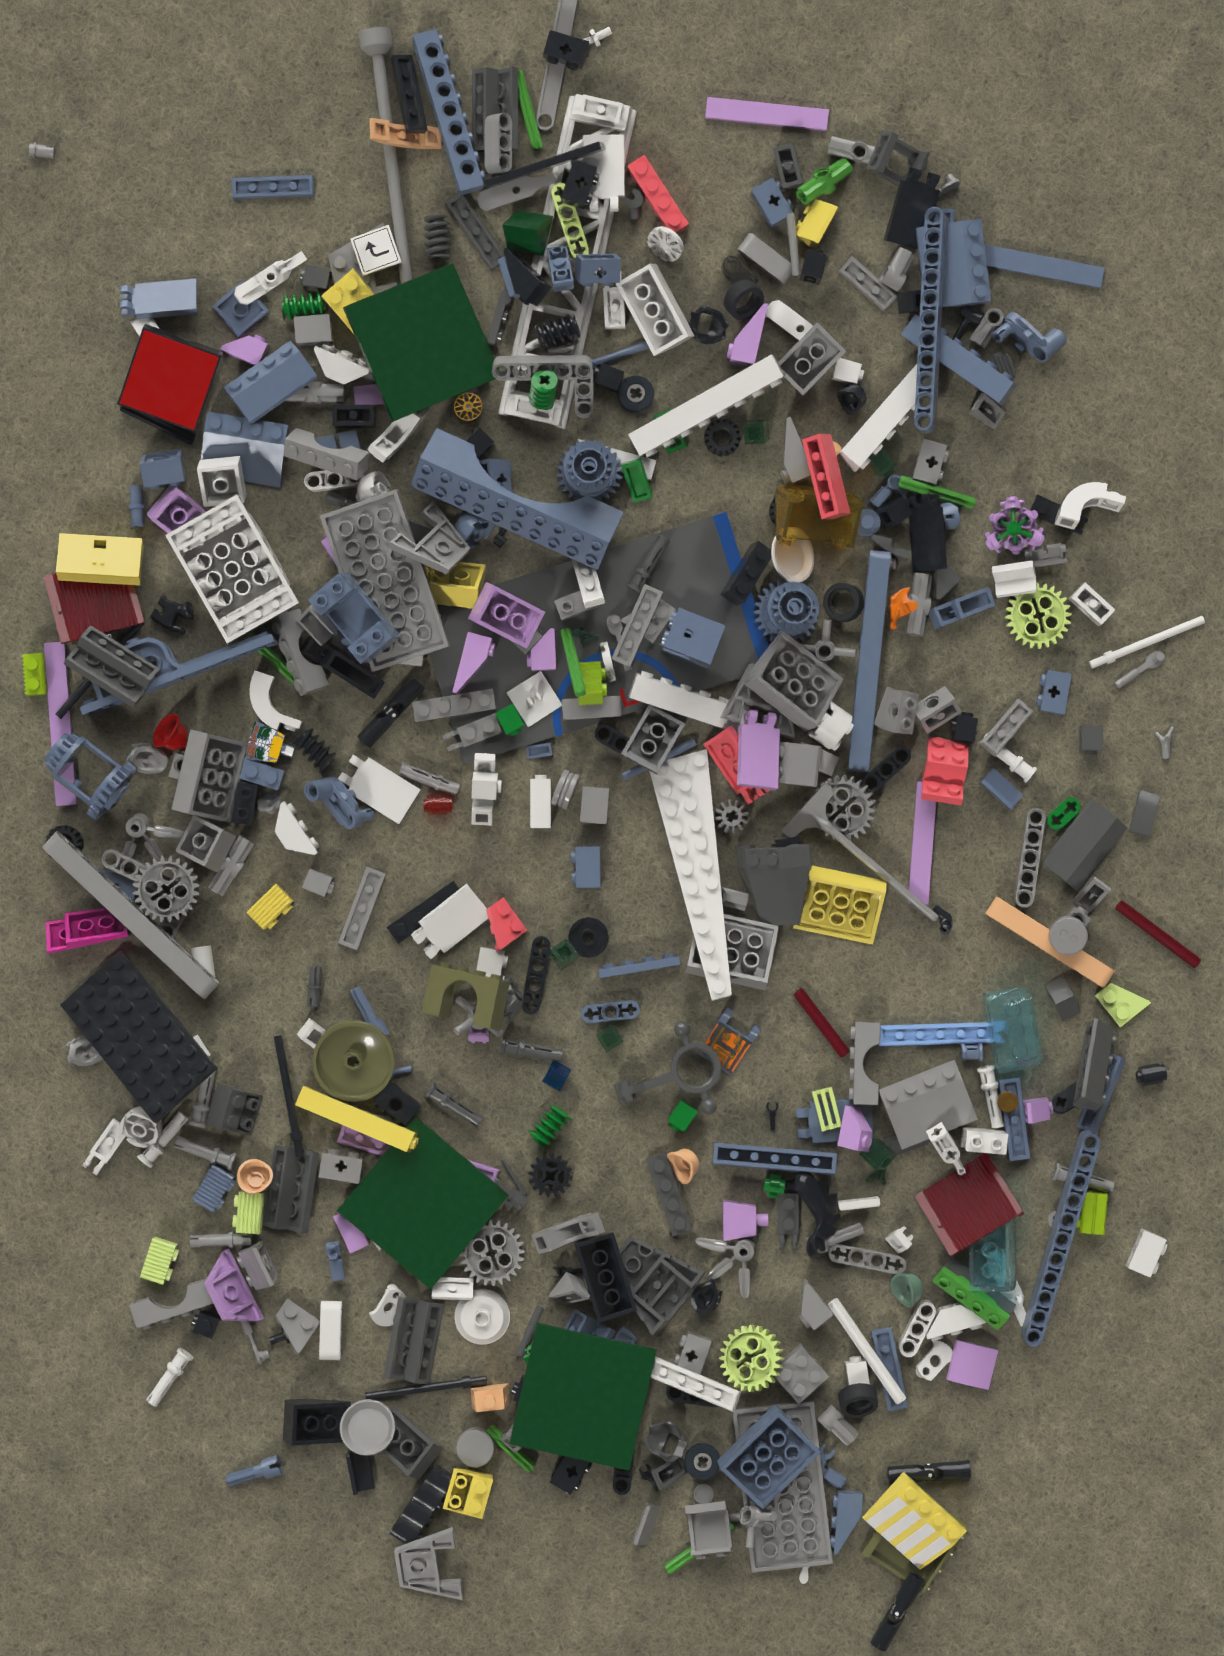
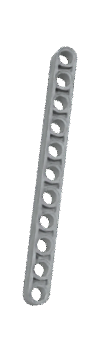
[42,831,219,999]

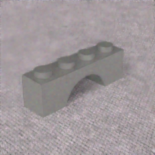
[284,428,369,480]
[271,609,329,696]
[848,1022,880,1106]
[129,1278,213,1330]

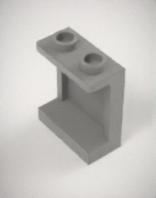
[685,1501,733,1560]

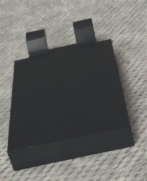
[884,167,940,249]
[908,493,947,573]

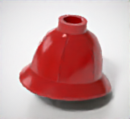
[153,714,188,751]

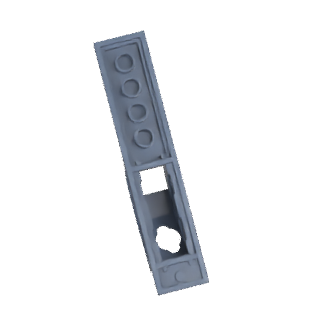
[80,631,279,716]

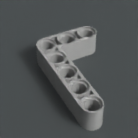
[492,355,593,418]
[102,849,194,938]

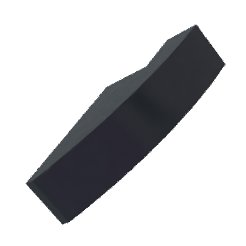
[300,635,385,699]

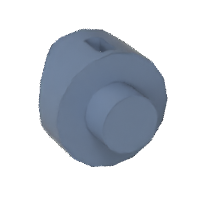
[939,502,960,531]
[852,509,881,537]

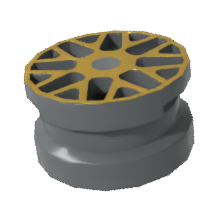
[454,393,483,423]

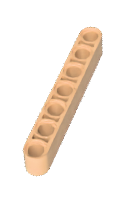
[985,897,1115,988]

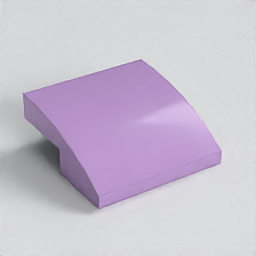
[946,1340,998,1390]

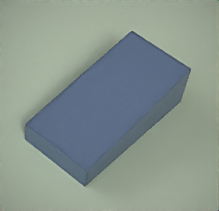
[526,743,553,759]

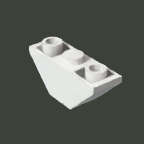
[314,342,371,384]
[275,801,319,855]
[925,1302,986,1341]

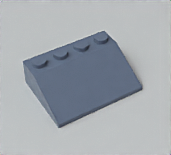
[916,219,991,308]
[201,411,290,488]
[717,1404,821,1509]

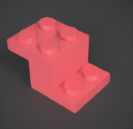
[921,736,969,806]

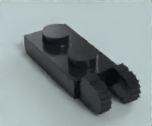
[1030,494,1088,535]

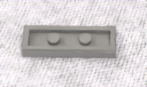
[838,256,897,312]
[979,698,1034,757]

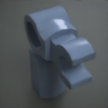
[869,475,917,509]
[326,1241,346,1281]
[819,1443,847,1489]

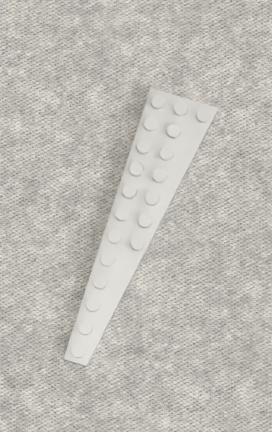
[649,749,732,1001]

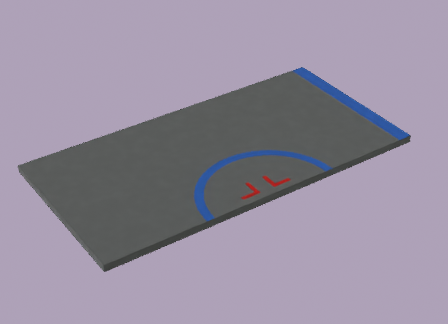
[429,512,769,765]

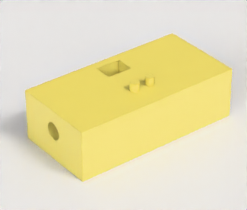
[56,533,144,585]

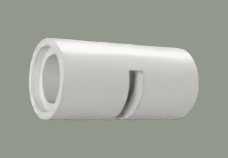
[191,945,216,978]

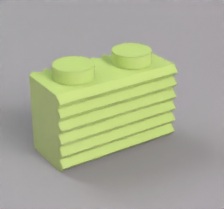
[232,1190,265,1234]
[140,1237,180,1285]

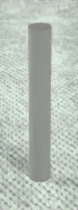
[786,213,801,276]

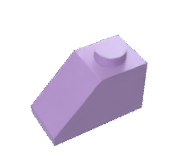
[220,335,269,366]
[527,628,556,671]
[1023,1097,1053,1124]
[837,1106,872,1152]

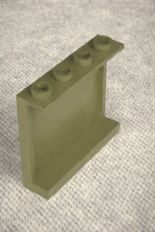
[860,1508,968,1595]

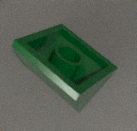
[502,210,553,256]

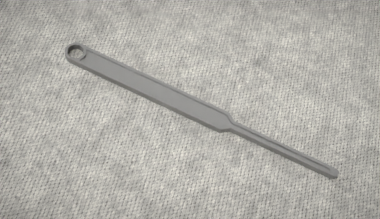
[536,0,578,131]

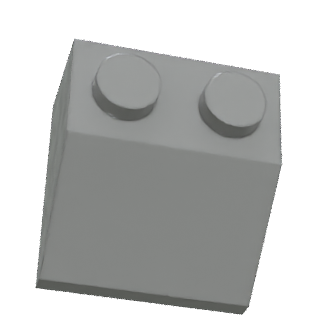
[778,742,821,787]
[799,1278,833,1330]

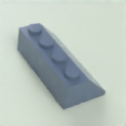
[224,341,318,424]

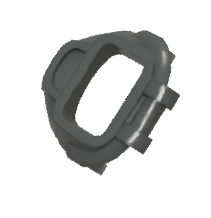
[503,976,524,1021]
[644,1420,689,1462]

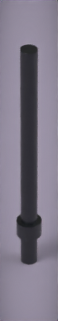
[55,625,141,719]
[274,1035,304,1157]
[365,1376,487,1400]

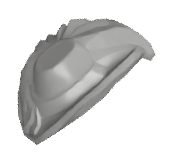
[126,743,168,774]
[66,1035,103,1066]

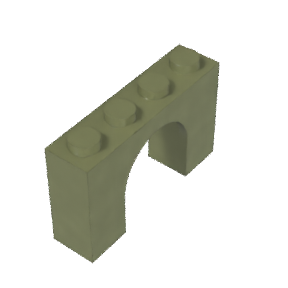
[422,962,510,1030]

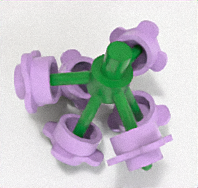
[985,496,1044,555]

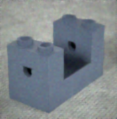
[308,573,401,664]
[660,608,725,668]

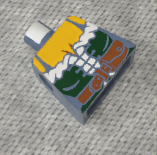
[244,721,295,763]

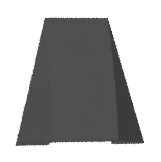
[619,1236,705,1336]

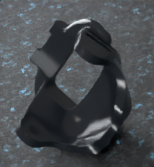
[688,305,729,345]

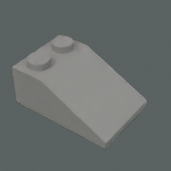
[778,322,846,395]
[780,417,811,487]
[237,1241,279,1290]

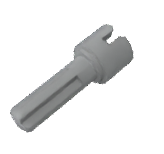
[806,1223,864,1254]

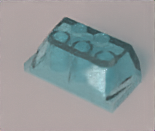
[983,986,1042,1074]
[969,1218,1016,1292]

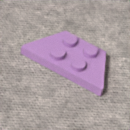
[204,1249,264,1321]

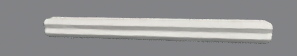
[828,1298,906,1404]

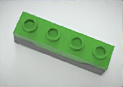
[932,1256,1016,1330]

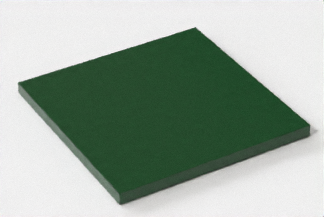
[343,263,500,422]
[337,1116,509,1290]
[509,1322,657,1471]

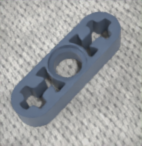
[581,1000,640,1023]

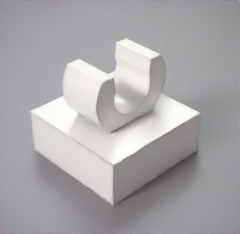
[885,1227,913,1254]

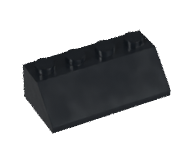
[573,1232,637,1323]

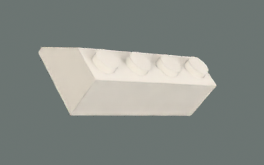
[616,264,694,356]

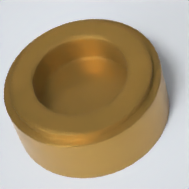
[997,1091,1018,1112]

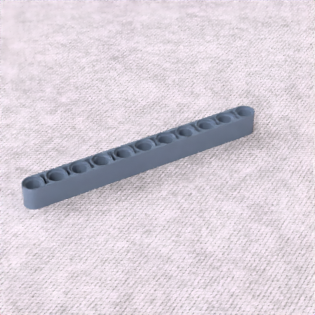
[914,207,947,433]
[847,550,891,774]
[1021,1130,1101,1347]

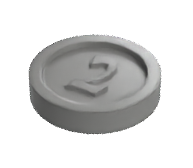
[693,1484,714,1504]

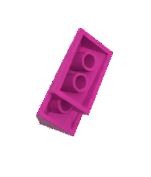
[45,908,130,954]

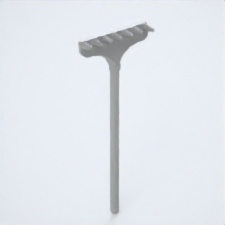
[782,781,938,921]

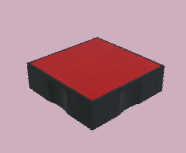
[117,324,223,432]

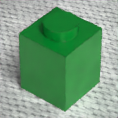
[495,704,525,737]
[667,1099,698,1132]

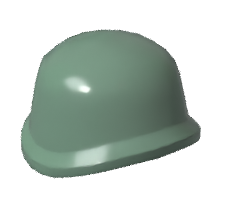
[890,1273,923,1308]

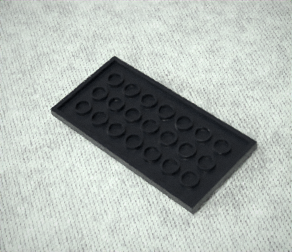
[60,950,218,1124]

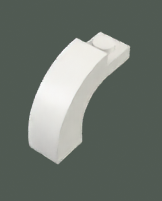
[367,408,429,463]
[1055,482,1126,530]
[250,670,303,732]
[471,753,496,826]

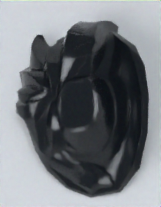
[691,1279,722,1318]

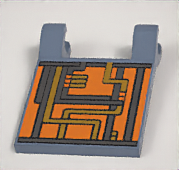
[697,1007,760,1075]

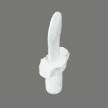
[583,27,612,47]

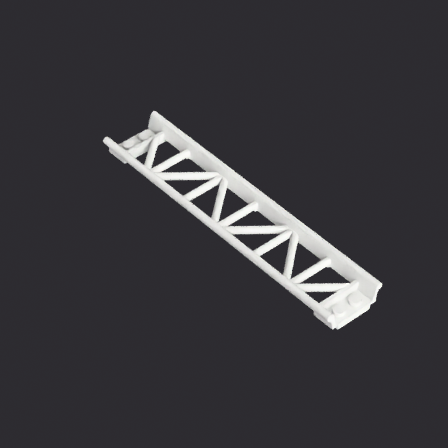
[498,94,637,429]

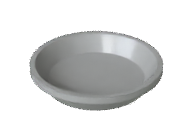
[340,1399,396,1456]

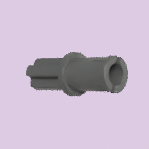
[325,491,357,508]
[306,966,323,1007]

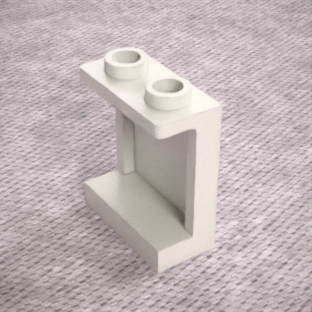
[960,1127,1008,1155]

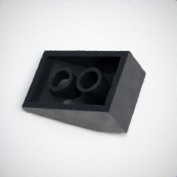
[283,1399,351,1446]

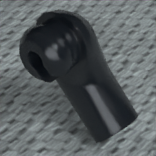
[932,905,953,934]

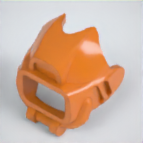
[889,587,918,630]

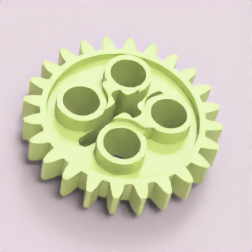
[1004,583,1072,649]
[719,1325,784,1392]

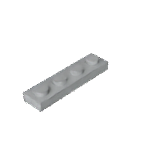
[611,584,664,668]
[412,689,496,722]
[338,867,386,950]

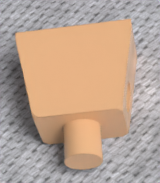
[470,1383,511,1412]

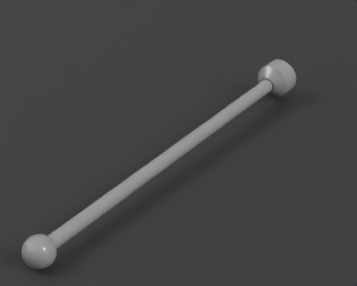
[359,27,412,284]

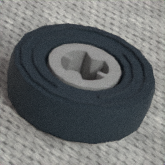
[618,375,654,412]
[684,1443,720,1480]

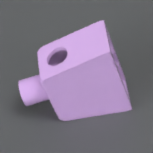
[723,1200,768,1241]

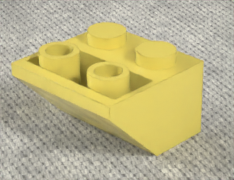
[443,1468,493,1519]

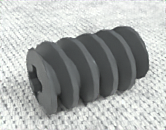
[424,215,450,259]

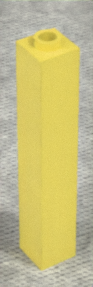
[295,1086,419,1152]

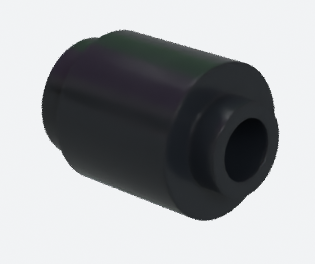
[1135,1063,1167,1087]

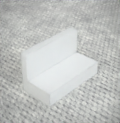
[992,560,1037,598]

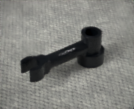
[952,306,984,340]

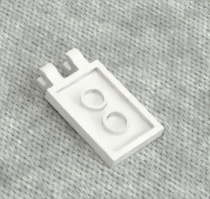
[583,135,625,212]
[338,755,421,824]
[411,883,488,959]

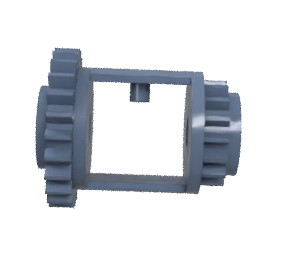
[557,439,622,502]
[753,580,820,642]
[44,733,137,820]

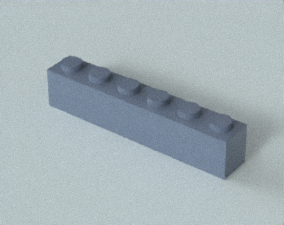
[901,314,1017,406]
[712,1143,837,1175]

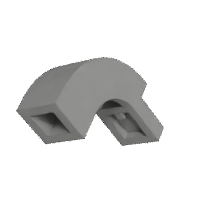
[532,1212,605,1254]

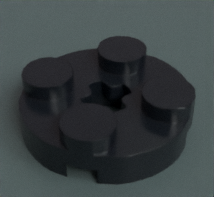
[568,917,609,958]

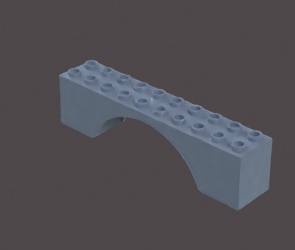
[411,428,624,570]

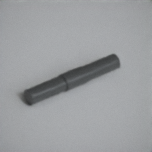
[516,1306,544,1357]

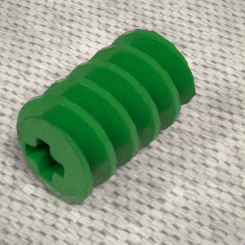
[282,293,325,321]
[529,370,558,410]
[528,1105,573,1150]

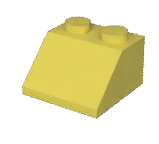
[796,199,838,249]

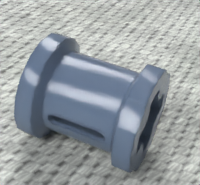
[961,1043,983,1062]

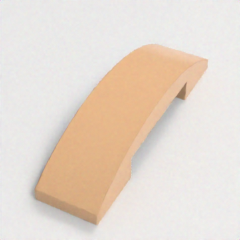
[370,118,442,149]

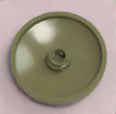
[312,1020,395,1101]

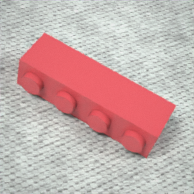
[627,155,689,236]
[802,434,851,519]

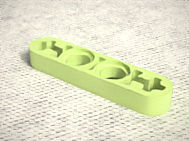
[551,183,589,260]

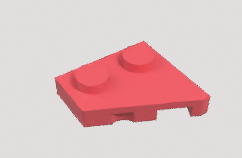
[486,897,527,952]

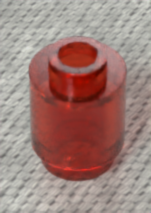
[423,794,453,815]

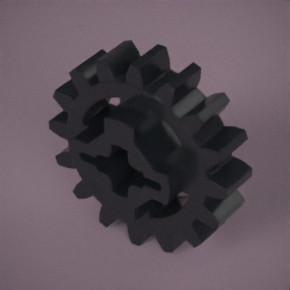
[528,1153,572,1198]

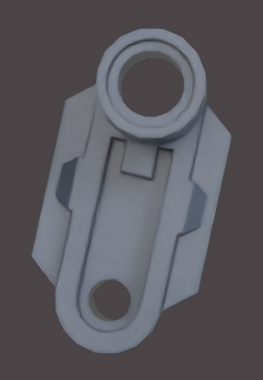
[992,312,1067,362]
[304,777,374,829]

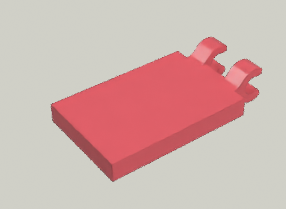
[703,725,770,805]

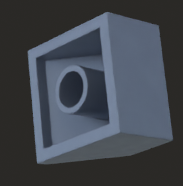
[139,448,186,489]

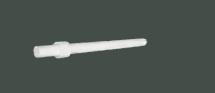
[1089,616,1205,669]

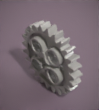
[814,775,877,841]
[133,855,199,922]
[459,1220,526,1286]

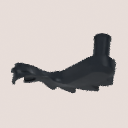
[785,1172,841,1258]

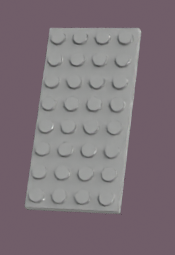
[320,489,450,672]
[733,1400,833,1573]

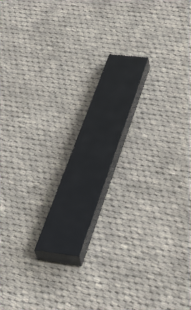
[485,142,606,188]

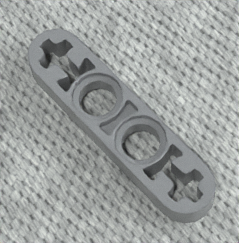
[828,1243,906,1274]

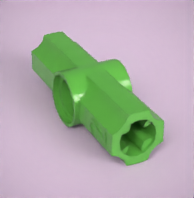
[796,158,853,205]

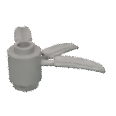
[123,813,185,870]
[695,1237,755,1299]

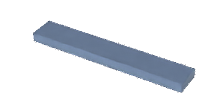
[984,245,1105,289]

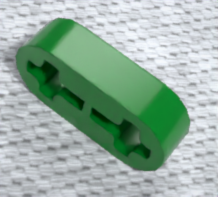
[1046,798,1081,830]

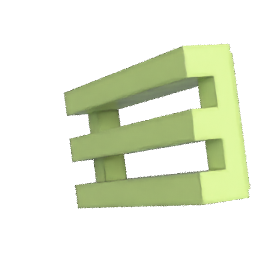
[812,1087,841,1132]

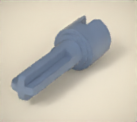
[350,987,390,1036]
[226,1455,284,1486]

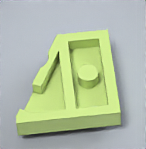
[1094,983,1151,1027]

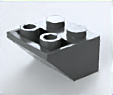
[206,1084,263,1135]

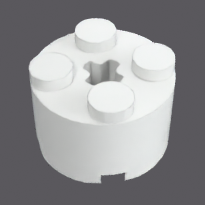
[808,702,854,751]

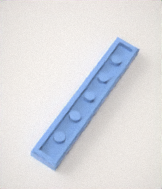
[879,1022,1002,1046]

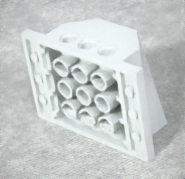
[165,495,299,643]

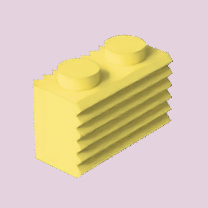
[247,884,294,930]

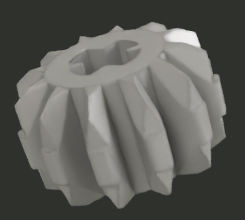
[714,799,749,833]

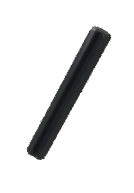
[120,406,196,445]

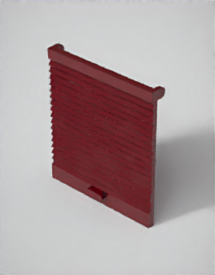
[43,573,145,644]
[914,1153,1024,1257]

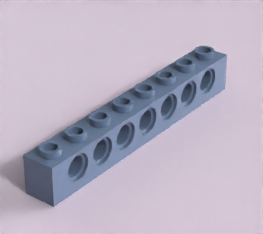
[412,29,486,196]

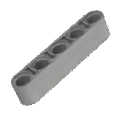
[1013,808,1046,908]

